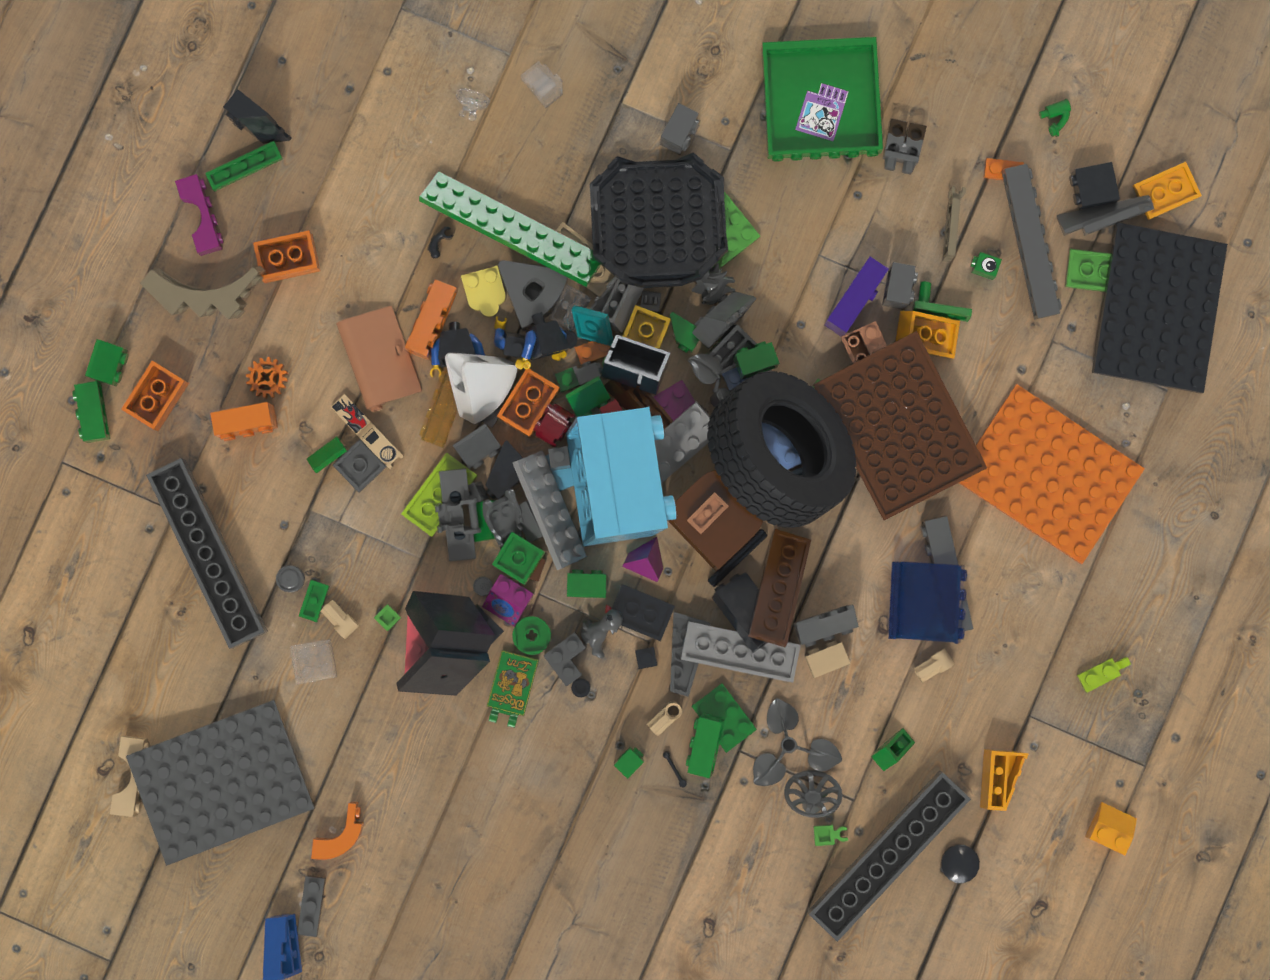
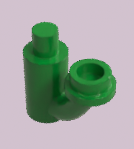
[1039,99,1071,137]

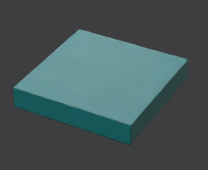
[571,305,613,346]

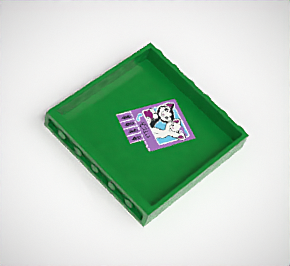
[761,37,883,162]

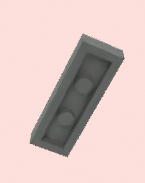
[297,875,326,937]

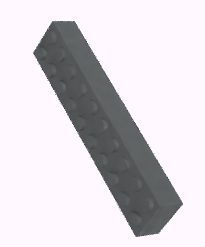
[146,458,268,649]
[807,771,971,942]

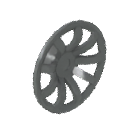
[784,770,843,818]

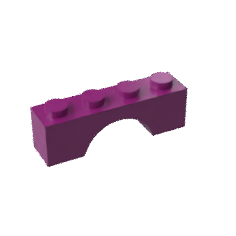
[175,174,224,256]

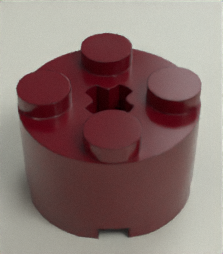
[533,403,575,448]

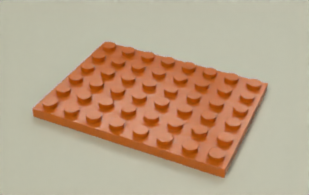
[959,384,1145,564]

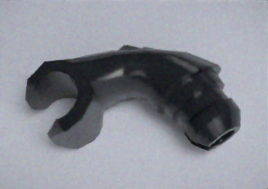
[427,226,454,259]

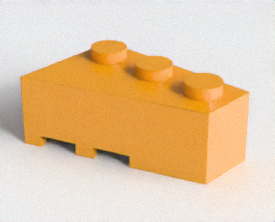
[980,749,1029,811]

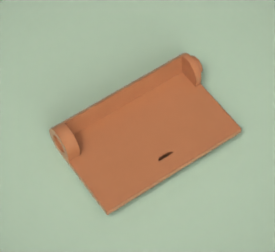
[336,305,422,412]

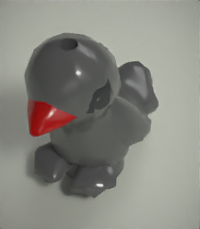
[581,605,623,659]

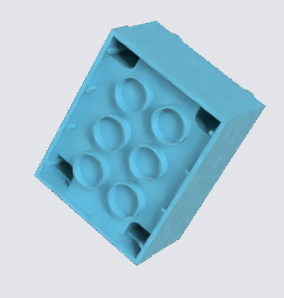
[566,407,676,547]

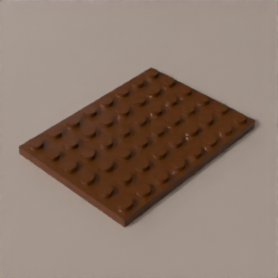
[813,331,987,521]

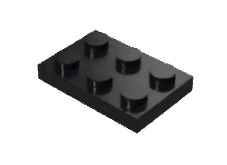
[612,584,675,642]

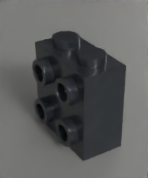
[1069,162,1120,210]

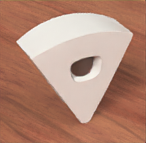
[445,353,517,424]

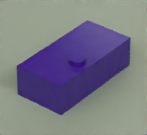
[824,257,889,337]

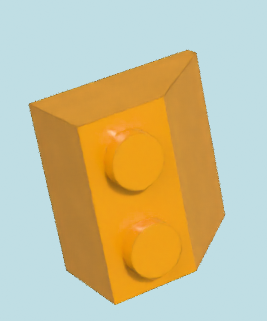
[1085,802,1137,856]

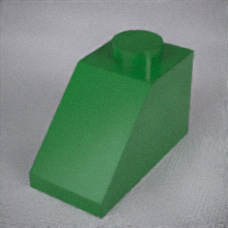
[670,312,700,353]
[871,728,915,771]

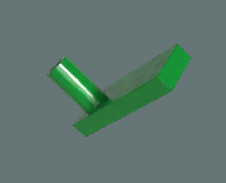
[912,281,972,322]

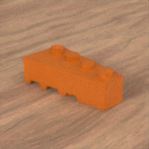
[405,279,458,361]

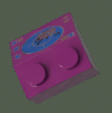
[482,574,534,627]

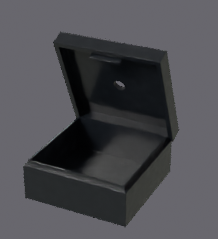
[396,591,495,696]

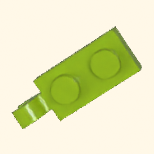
[1077,657,1131,693]

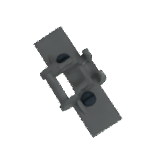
[435,468,481,561]

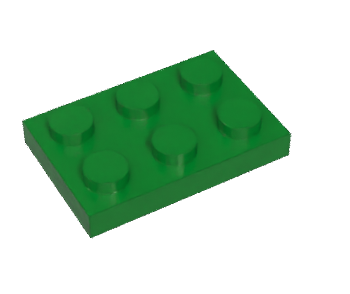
[692,683,757,753]

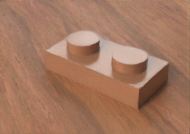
[687,492,729,534]

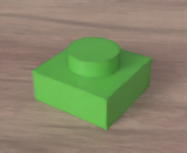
[374,604,401,631]

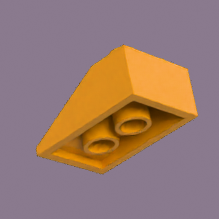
[896,311,960,359]

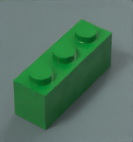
[72,381,110,443]
[686,713,725,779]

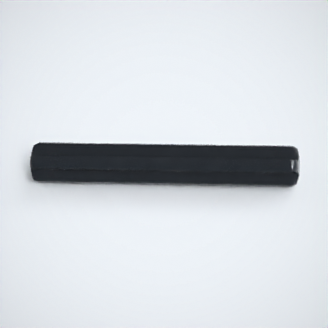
[708,529,768,587]

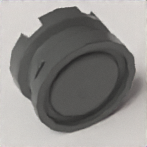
[276,565,305,592]

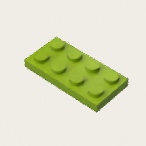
[401,453,478,537]

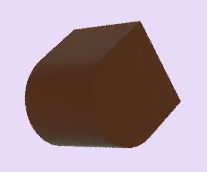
[667,470,763,571]

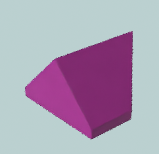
[622,537,663,582]

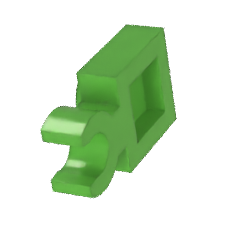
[813,825,848,846]

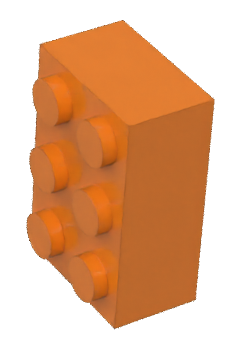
[253,230,321,283]
[121,361,189,432]
[497,369,560,438]
[210,402,278,441]

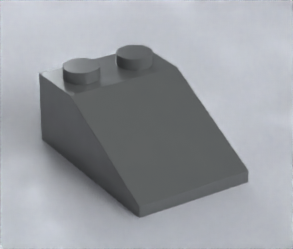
[453,424,502,469]

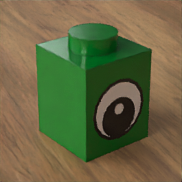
[970,252,1002,280]

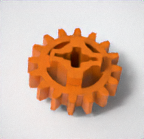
[246,357,288,399]

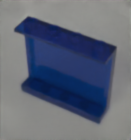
[888,561,968,644]

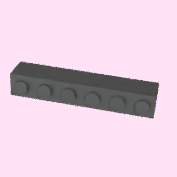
[920,516,974,634]

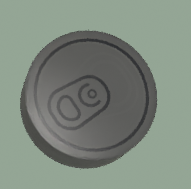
[473,577,493,596]

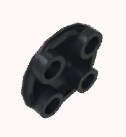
[941,844,980,883]

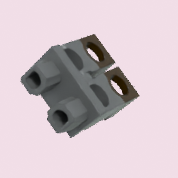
[883,119,927,175]

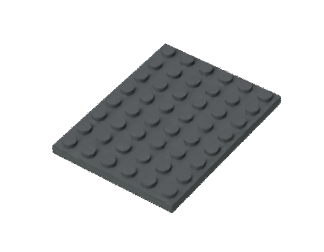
[126,700,315,866]

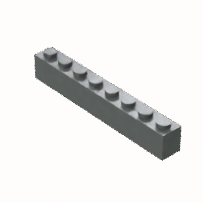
[1001,164,1062,320]

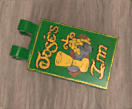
[487,650,539,728]

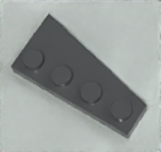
[670,612,710,697]

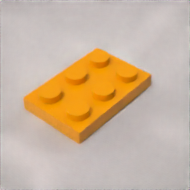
[1133,162,1202,220]

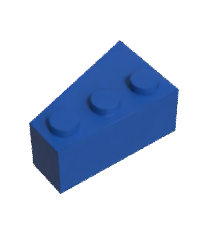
[263,914,302,980]

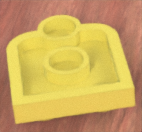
[461,266,506,317]

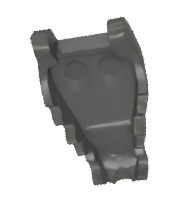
[483,489,523,550]

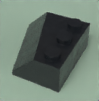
[223,89,292,144]

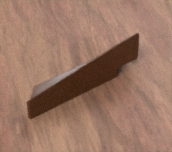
[604,380,673,429]

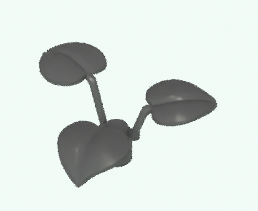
[688,354,772,407]
[753,698,842,786]

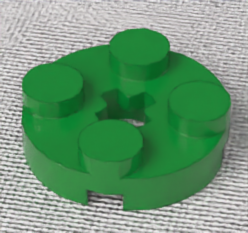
[512,616,551,655]

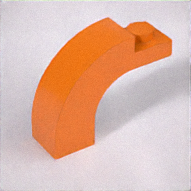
[311,802,364,860]

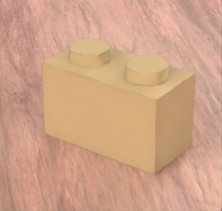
[805,640,851,678]

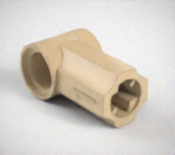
[321,600,359,639]
[913,648,955,683]
[647,701,682,736]

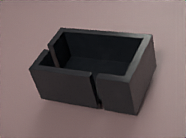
[601,334,671,395]

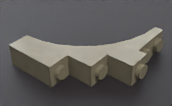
[140,266,266,320]

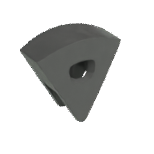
[498,260,568,332]

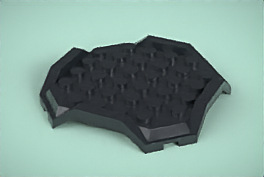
[590,152,728,288]

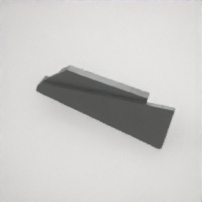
[1057,195,1155,236]

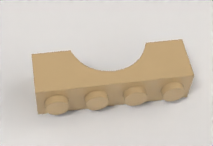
[110,736,150,817]

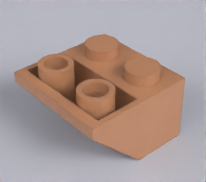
[841,321,887,363]

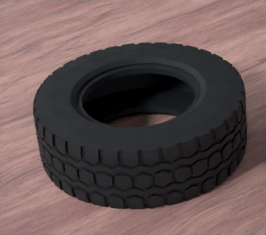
[707,371,857,528]

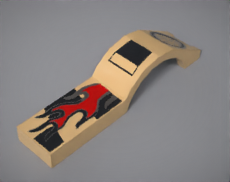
[331,394,404,470]

